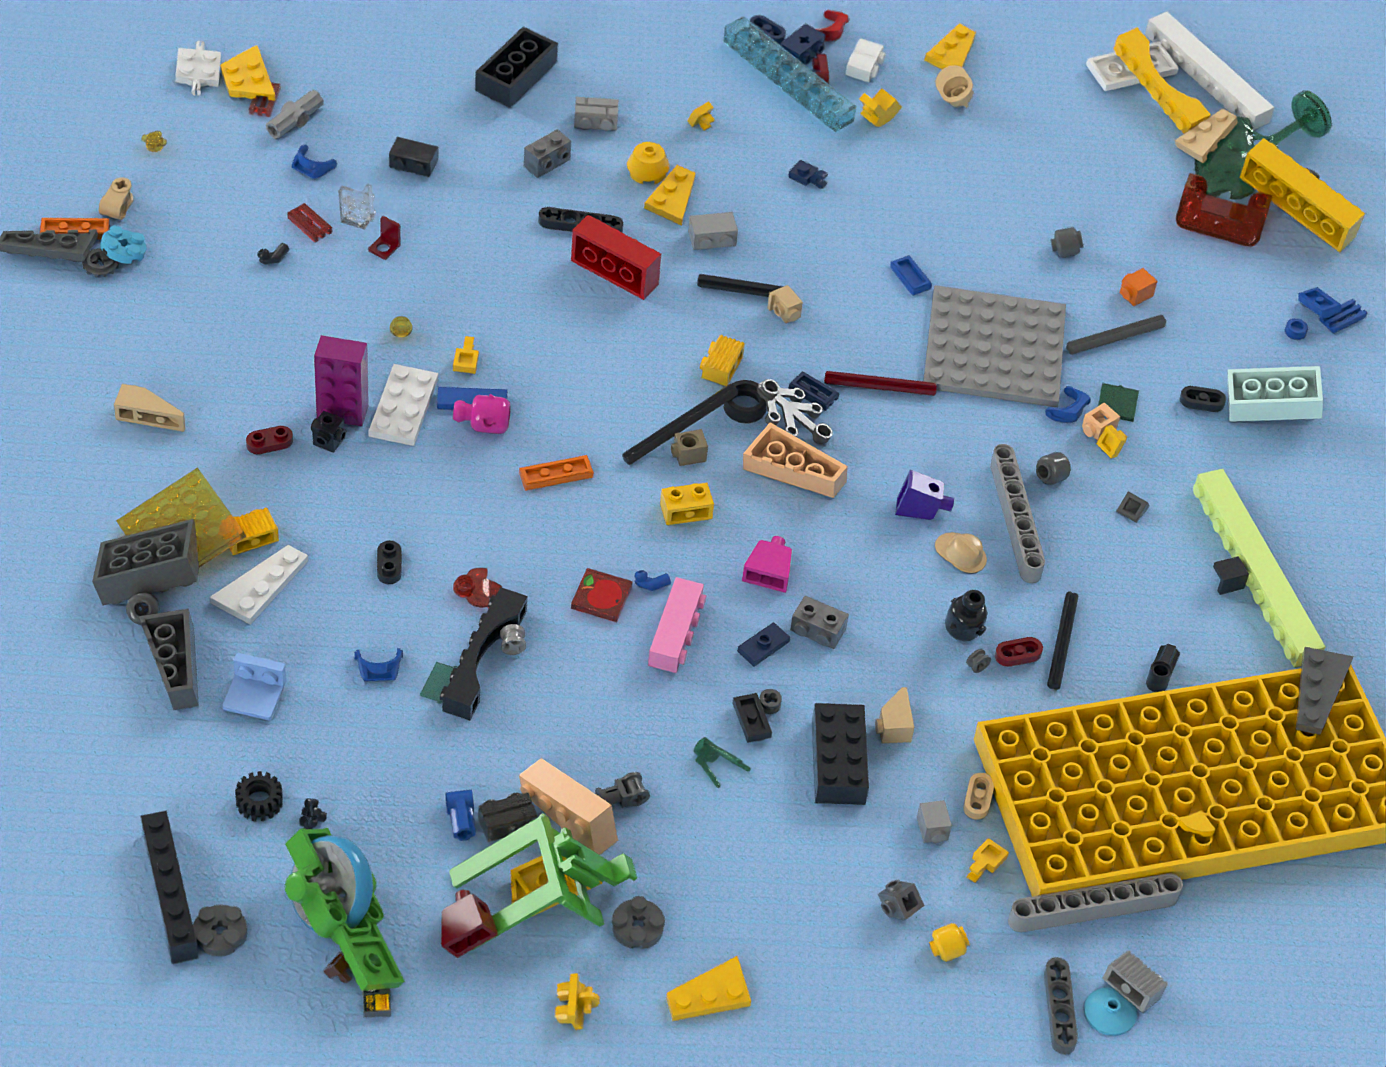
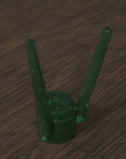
[694,737,751,788]

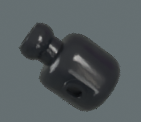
[945,590,988,641]

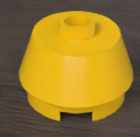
[627,142,670,184]

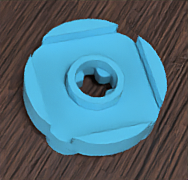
[100,226,146,264]

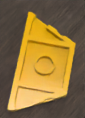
[220,45,276,101]
[510,856,603,917]

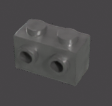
[524,129,571,178]
[790,596,849,649]

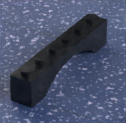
[440,587,528,721]
[140,810,198,964]

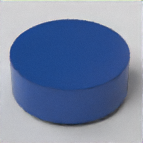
[1285,318,1308,340]

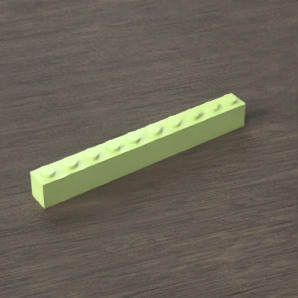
[1193,469,1326,668]

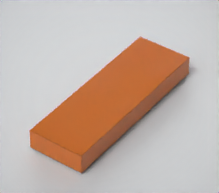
[40,218,110,240]
[519,455,594,491]

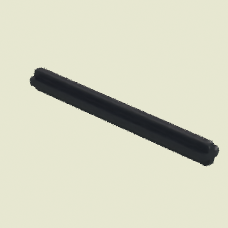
[622,384,738,465]

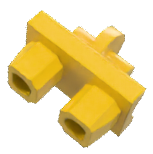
[555,973,600,1030]

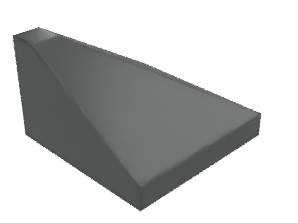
[1116,492,1149,523]

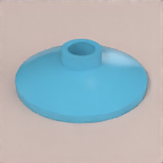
[1084,988,1137,1036]

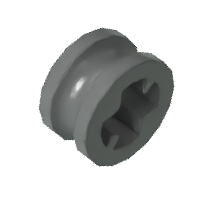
[966,649,991,673]
[759,689,782,714]

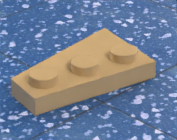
[1175,109,1238,163]

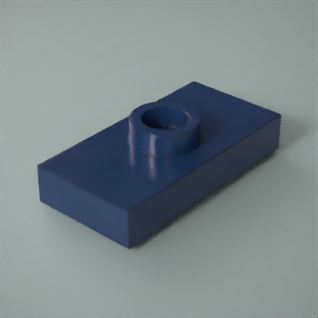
[737,622,790,667]

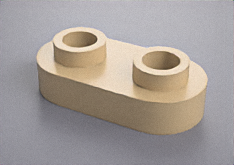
[963,773,994,820]

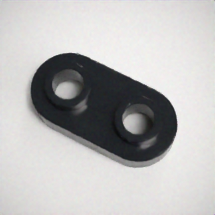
[1179,386,1226,412]
[377,540,402,584]

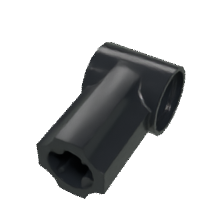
[1146,644,1180,692]

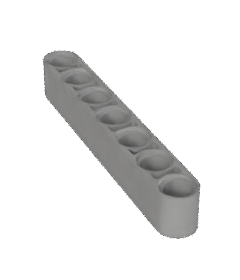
[990,444,1045,583]
[1008,873,1183,932]

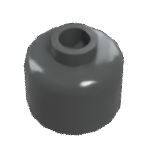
[1050,227,1084,258]
[1036,452,1071,485]
[126,592,160,625]

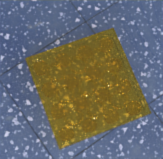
[116,467,247,568]

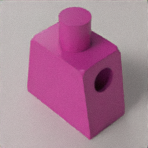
[742,536,792,593]

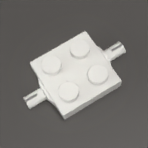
[175,40,221,96]

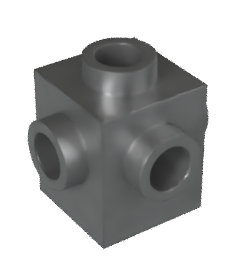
[878,880,925,920]

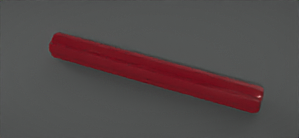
[824,371,937,396]

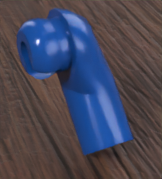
[634,570,671,591]

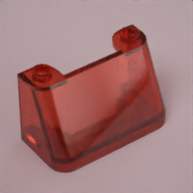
[1176,173,1273,247]

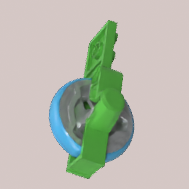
[285,828,405,991]

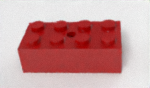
[571,215,661,300]

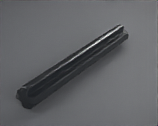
[1047,591,1079,690]

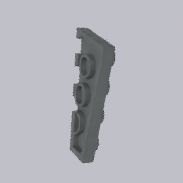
[0,229,98,262]
[1296,647,1354,735]

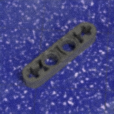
[1044,957,1078,1054]

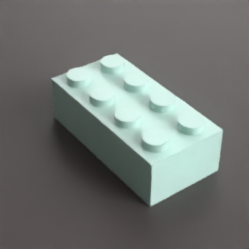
[1227,366,1323,422]

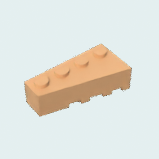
[743,422,848,498]
[519,758,618,855]

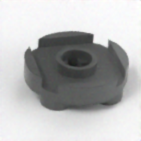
[612,896,665,949]
[193,905,247,956]

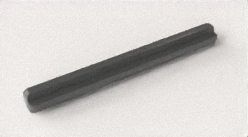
[1066,315,1166,354]

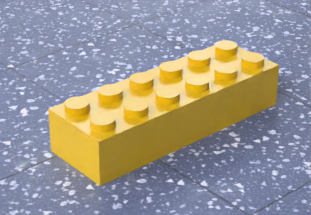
[1240,138,1365,252]

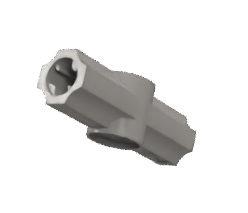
[266,90,324,139]

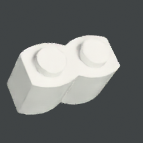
[846,38,886,82]

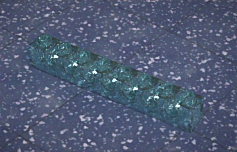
[723,16,856,132]

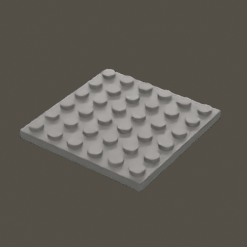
[923,285,1066,408]

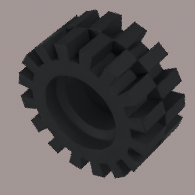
[235,771,283,821]

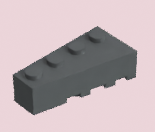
[139,609,199,710]

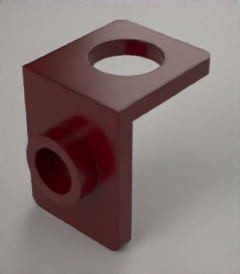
[368,216,401,260]

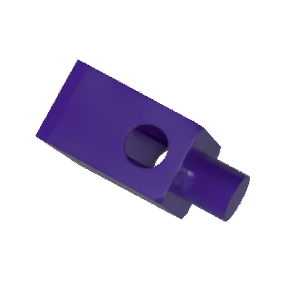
[895,470,954,520]

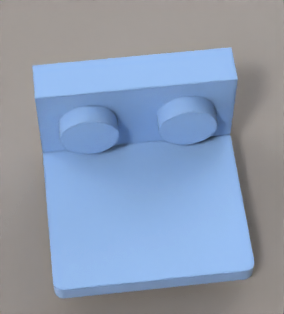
[222,653,286,720]

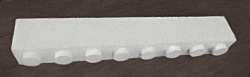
[1145,12,1274,131]

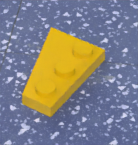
[924,23,976,70]
[644,165,696,226]
[666,956,751,1021]

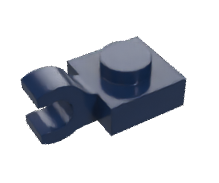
[788,159,828,189]

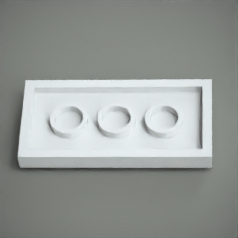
[1086,42,1179,91]
[369,364,438,446]

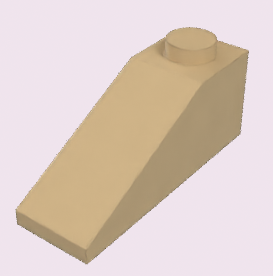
[114,384,185,432]

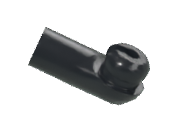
[257,243,290,265]

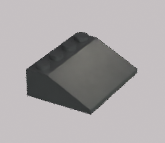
[92,519,199,605]

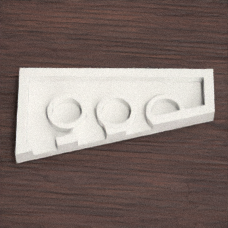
[210,545,308,625]

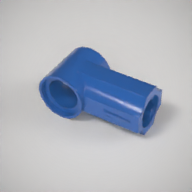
[445,789,476,841]

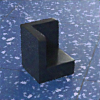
[1213,556,1249,595]

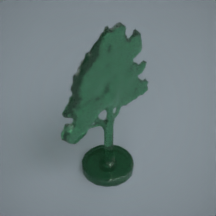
[1194,90,1332,200]

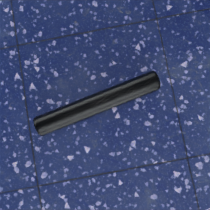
[697,274,783,297]

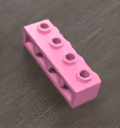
[648,577,707,673]

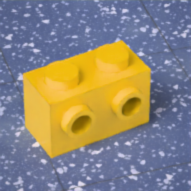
[660,482,714,525]

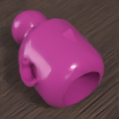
[453,394,511,434]

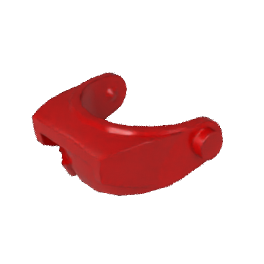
[816,10,849,41]

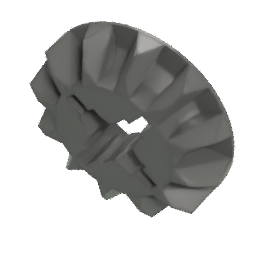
[82,248,119,277]

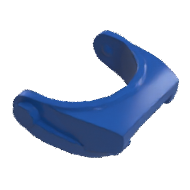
[292,144,337,179]
[1045,386,1091,423]
[354,648,403,681]

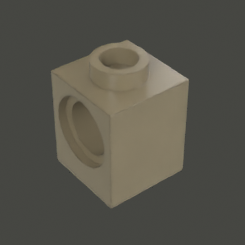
[671,429,708,466]

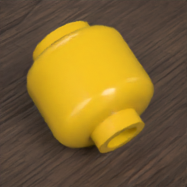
[929,923,970,962]

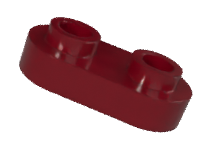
[812,54,829,89]
[246,426,293,454]
[995,637,1043,667]

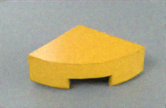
[1178,810,1215,837]

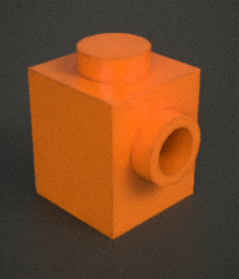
[1120,268,1157,306]

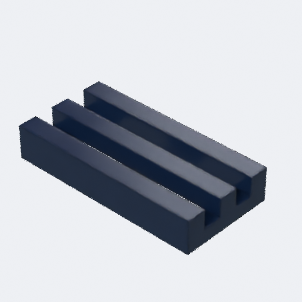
[788,371,839,411]

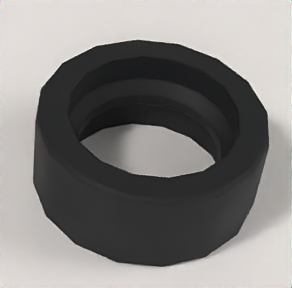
[723,380,767,423]

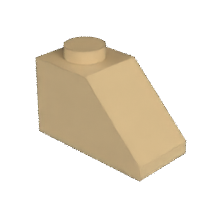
[875,687,914,743]

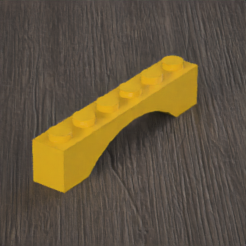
[1113,27,1211,134]

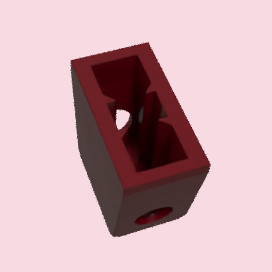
[441,890,498,958]

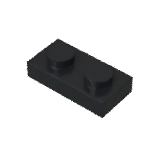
[732,693,772,743]

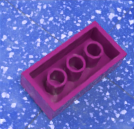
[314,335,369,426]

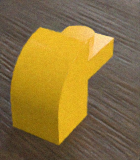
[859,88,902,127]

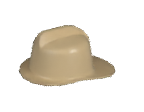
[935,65,974,108]
[935,532,987,573]

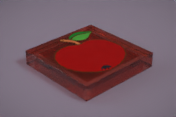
[571,568,633,622]

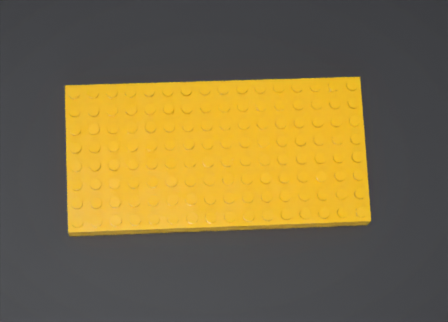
[973,664,1386,896]

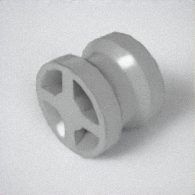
[500,624,526,655]

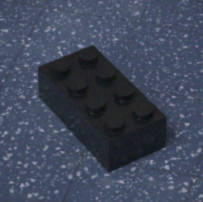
[475,26,558,108]
[812,703,869,805]

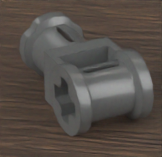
[595,772,650,808]

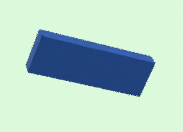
[437,387,508,410]

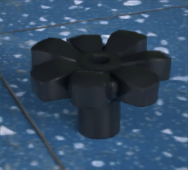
[299,798,327,829]

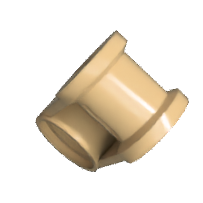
[99,177,134,220]

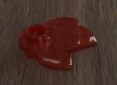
[453,568,502,608]

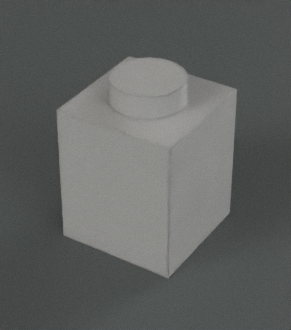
[917,800,952,843]

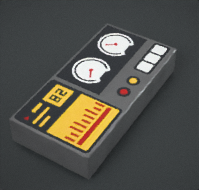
[363,988,391,1017]

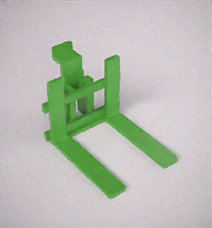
[449,814,637,950]

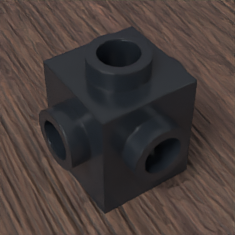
[311,410,346,453]

